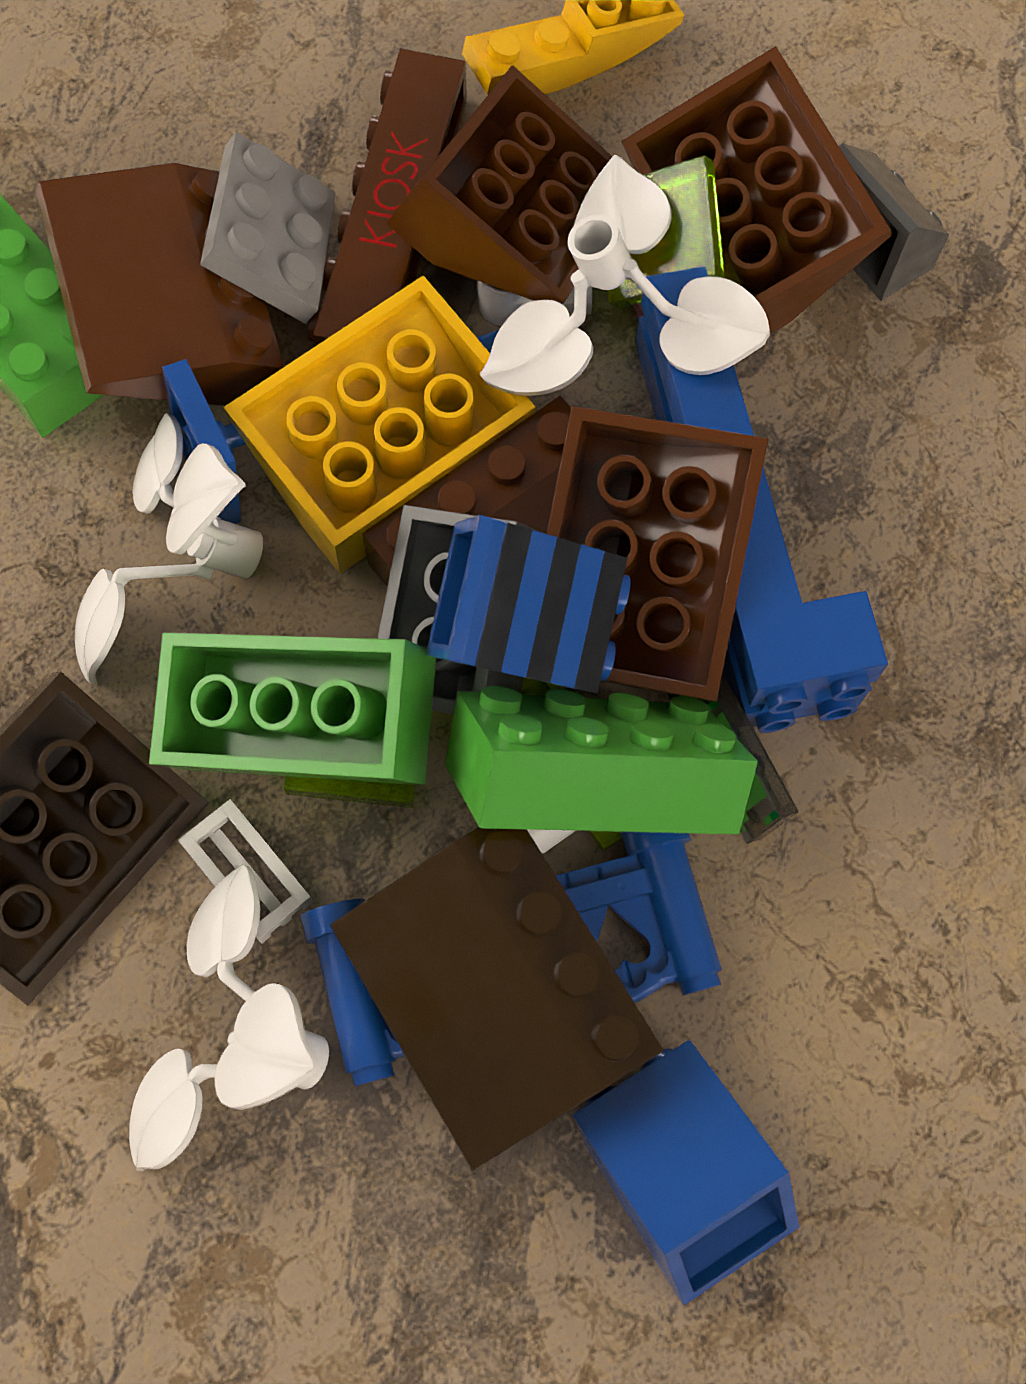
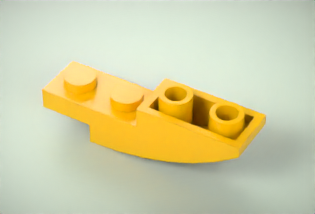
[462,0,685,95]

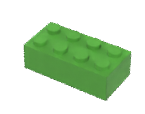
[0,194,104,438]
[149,633,436,785]
[445,686,758,834]

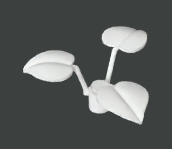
[480,155,770,396]
[75,413,263,685]
[129,864,329,1172]

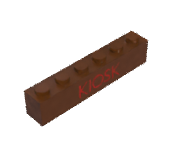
[307,48,467,346]

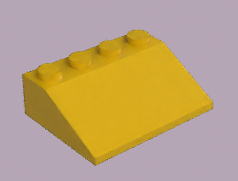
[223,275,536,574]

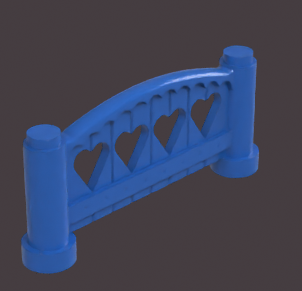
[300,832,722,1086]

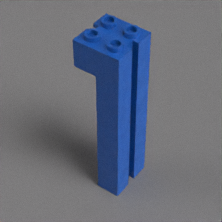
[635,266,888,733]

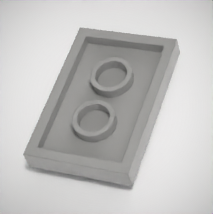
[200,132,335,324]

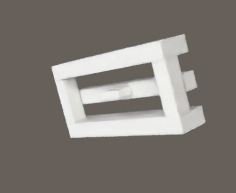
[178,799,313,944]

